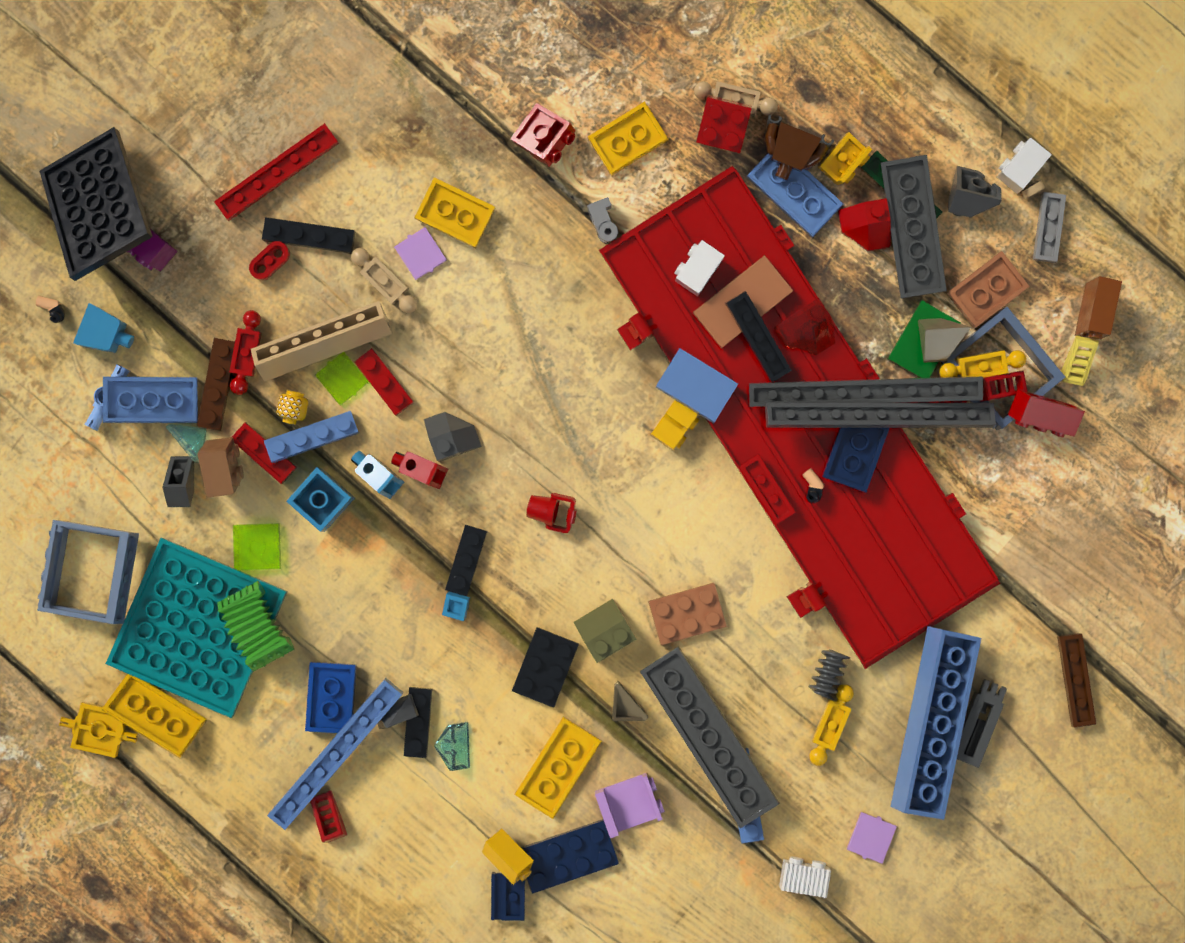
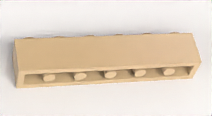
[251,301,392,382]

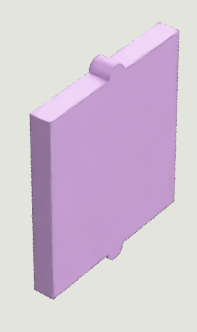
[394,227,447,280]
[847,812,897,863]

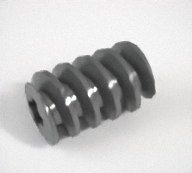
[808,649,851,700]

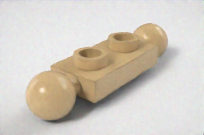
[694,81,778,116]
[351,248,417,314]

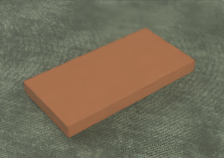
[693,255,793,349]

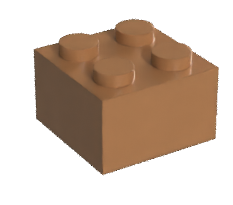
[197,437,244,498]

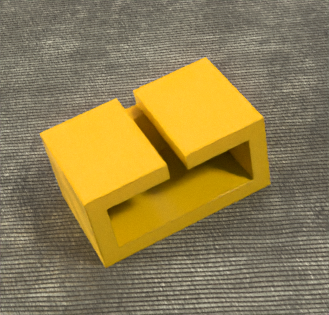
[651,400,700,451]

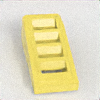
[1061,336,1099,386]

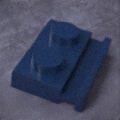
[491,872,525,921]

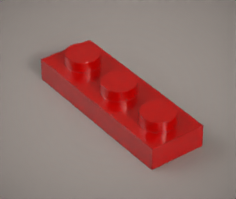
[354,348,414,416]
[232,422,297,484]
[739,454,796,525]

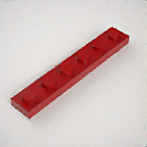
[214,123,339,221]

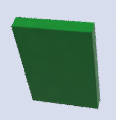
[887,300,961,378]

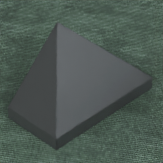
[377,694,419,729]

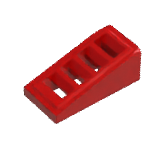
[979,370,1028,402]
[310,790,347,843]

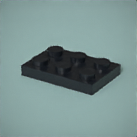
[512,627,579,708]

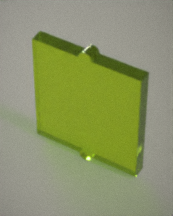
[315,352,369,406]

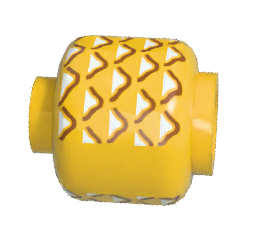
[276,390,309,425]

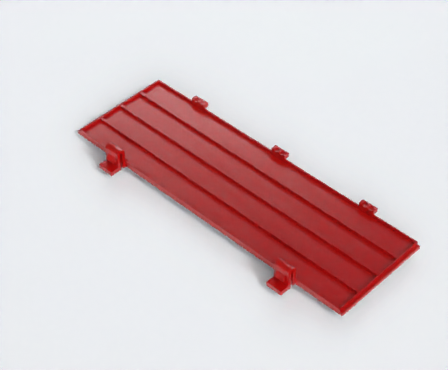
[599,165,1001,669]

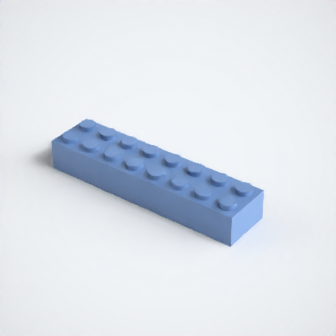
[890,626,982,820]

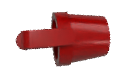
[526,493,577,533]

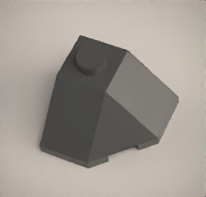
[948,166,1002,217]
[424,412,482,462]

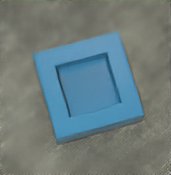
[442,592,470,621]

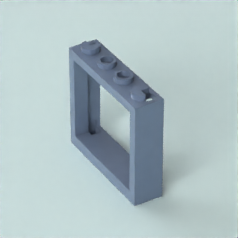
[941,307,1065,430]
[37,520,139,624]

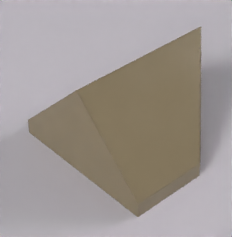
[918,318,971,363]
[612,681,648,721]

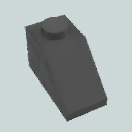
[162,456,194,507]

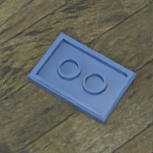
[655,348,738,423]

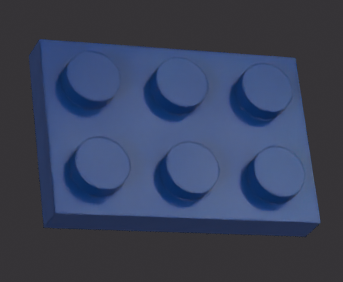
[305,662,357,733]

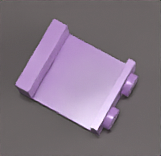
[595,773,665,838]

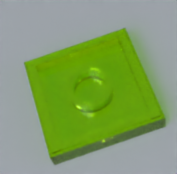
[233,523,281,570]

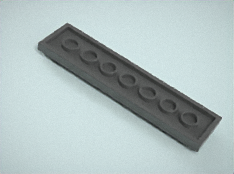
[640,646,780,828]

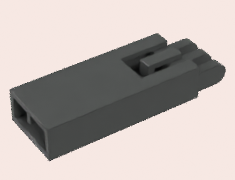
[957,679,1007,768]

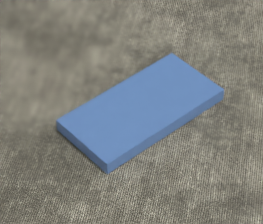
[747,154,844,238]
[103,377,198,423]

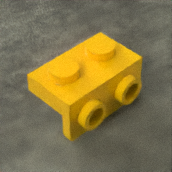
[818,132,872,185]

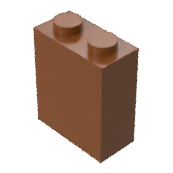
[1074,276,1122,340]

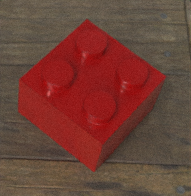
[696,95,752,153]

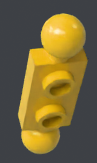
[939,350,1027,378]
[809,684,854,766]

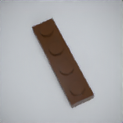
[197,338,235,431]
[1057,633,1096,728]

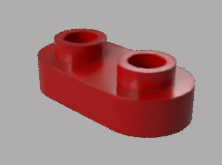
[249,241,290,280]

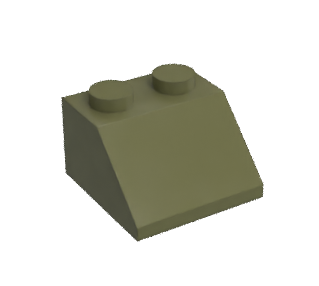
[574,599,636,663]

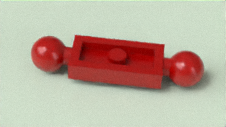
[229,310,262,395]

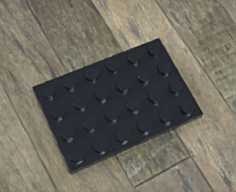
[39,127,152,281]

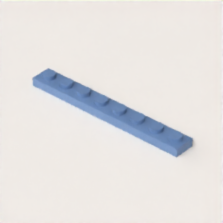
[267,678,403,830]

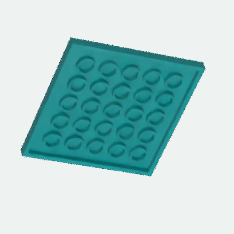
[105,538,288,718]

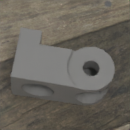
[587,197,618,244]

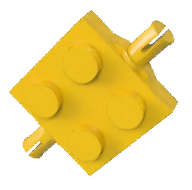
[59,702,138,758]

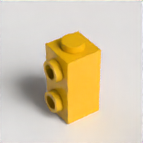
[482,829,534,885]

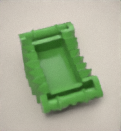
[217,581,294,672]

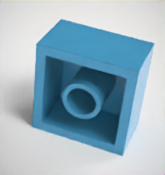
[286,467,355,532]

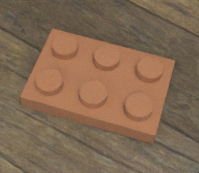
[946,251,1030,329]
[648,582,727,645]

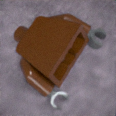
[765,115,834,181]

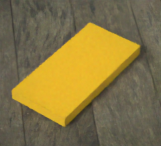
[102,674,207,759]
[514,716,602,819]

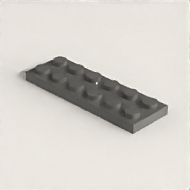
[880,155,947,298]

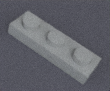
[1033,192,1066,263]

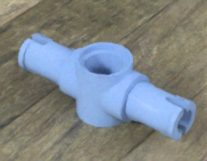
[84,364,130,431]

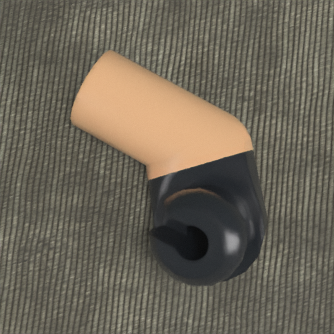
[36,296,65,323]
[802,468,824,503]

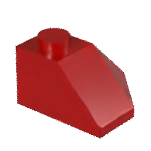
[838,198,891,251]

